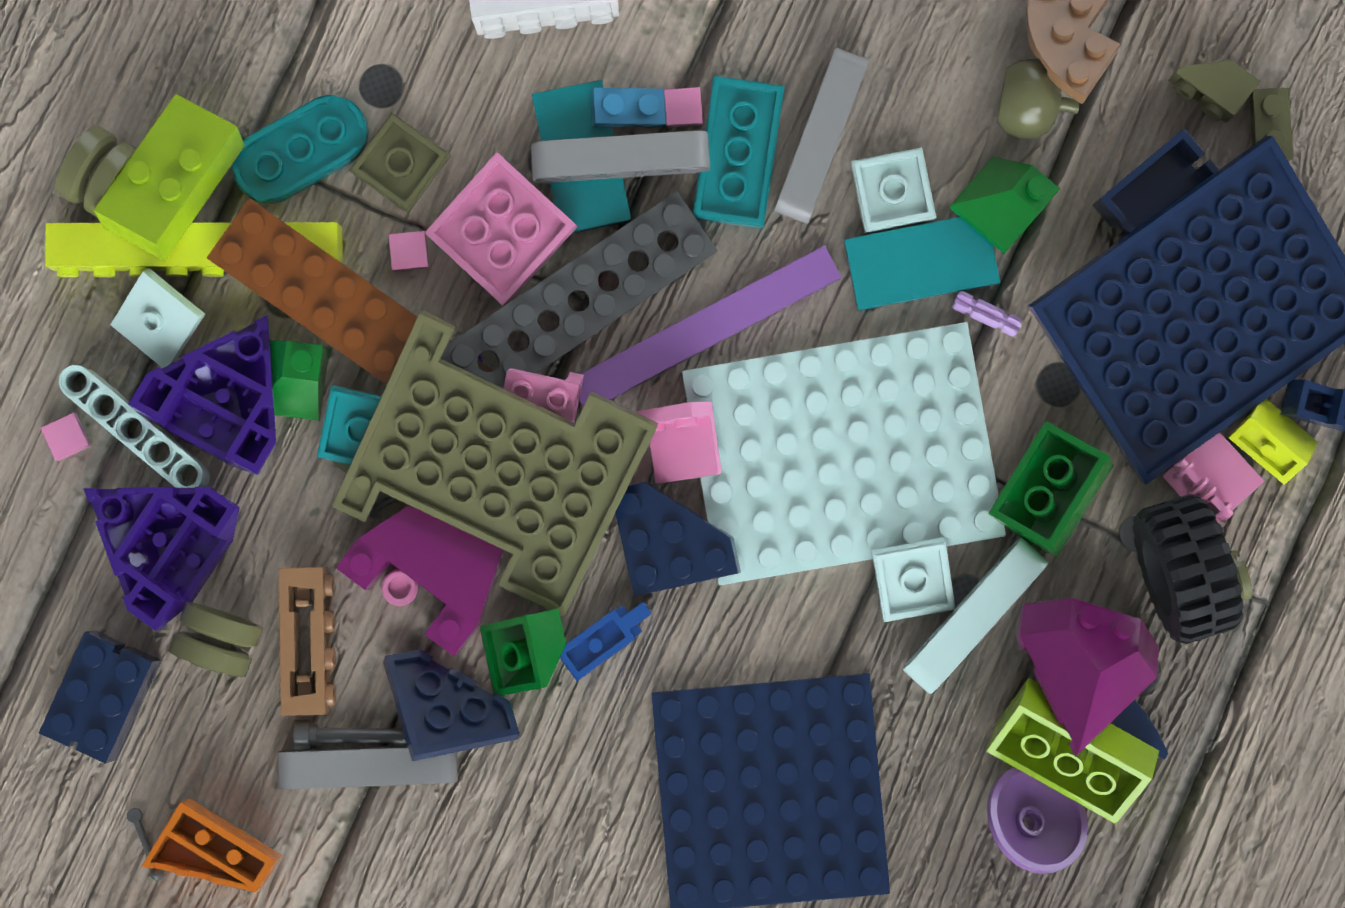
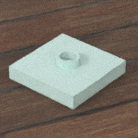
[850,147,937,233]
[110,268,205,368]
[872,537,956,622]

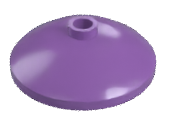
[987,767,1088,874]

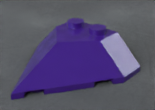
[128,315,276,475]
[83,487,240,631]

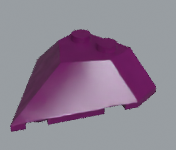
[1017,598,1159,757]

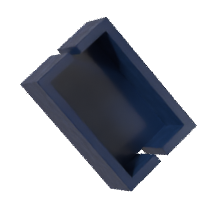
[1092,129,1219,239]
[39,631,162,764]

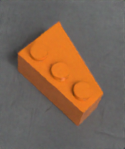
[142,798,283,893]

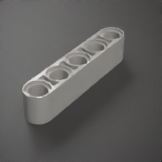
[774,48,869,224]
[530,131,711,183]
[277,745,458,789]

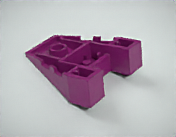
[336,505,505,656]

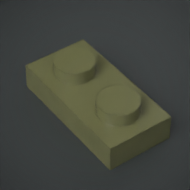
[1249,88,1293,162]

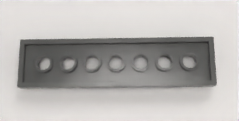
[441,191,717,388]

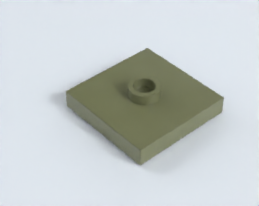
[349,112,451,214]

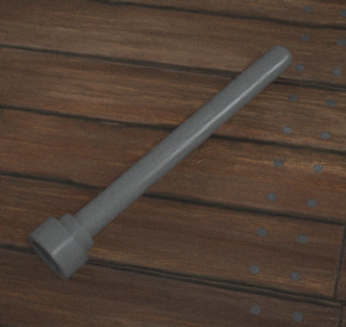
[294,720,407,750]

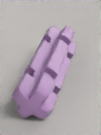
[952,291,1022,336]

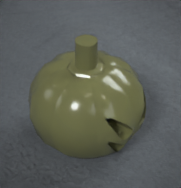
[997,59,1080,139]

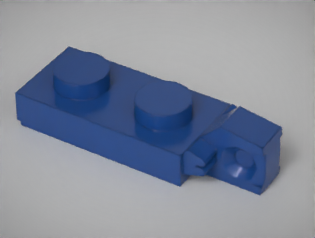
[560,601,652,681]

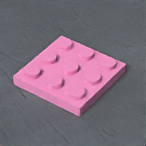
[425,152,578,306]

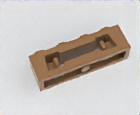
[279,567,336,716]

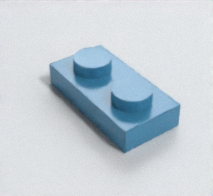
[591,88,666,127]

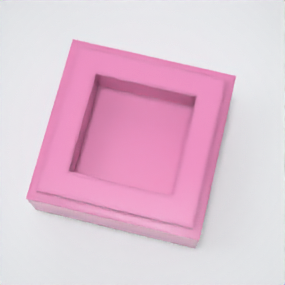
[664,87,703,128]
[389,231,429,272]
[41,413,91,461]

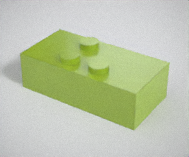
[94,94,245,261]
[986,678,1159,824]

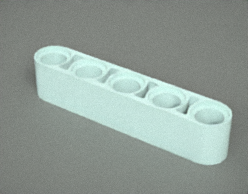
[58,365,210,488]
[903,537,1049,694]

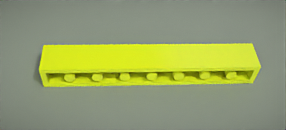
[45,222,343,277]

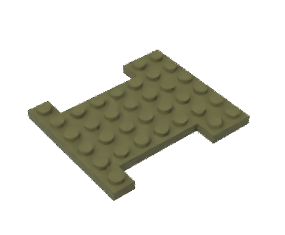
[332,310,658,616]

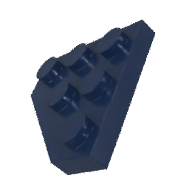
[615,482,741,597]
[383,649,520,761]

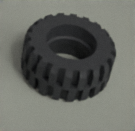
[1133,494,1244,644]

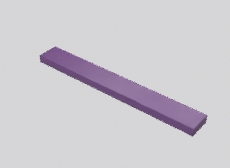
[579,246,842,407]

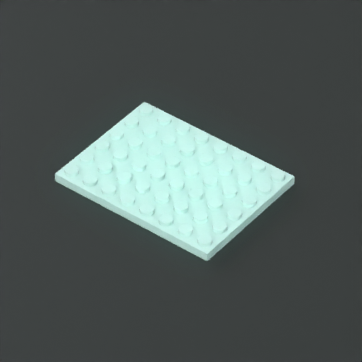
[682,322,1006,586]

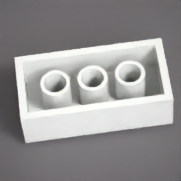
[469,0,619,39]

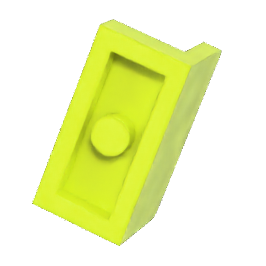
[1229,399,1318,485]

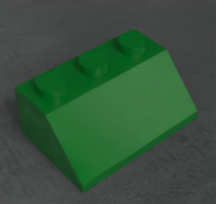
[988,421,1114,558]

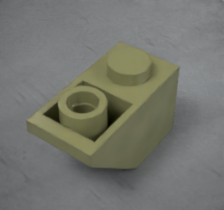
[1168,60,1260,123]

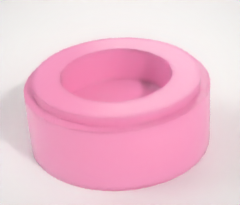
[381,570,419,606]

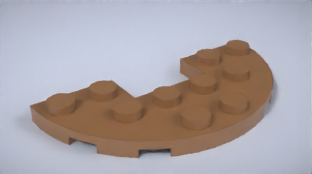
[1026,0,1152,104]

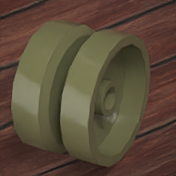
[55,126,137,218]
[168,602,263,677]

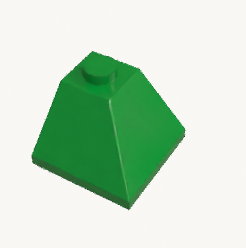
[949,156,1060,254]
[270,340,330,421]
[479,608,566,696]

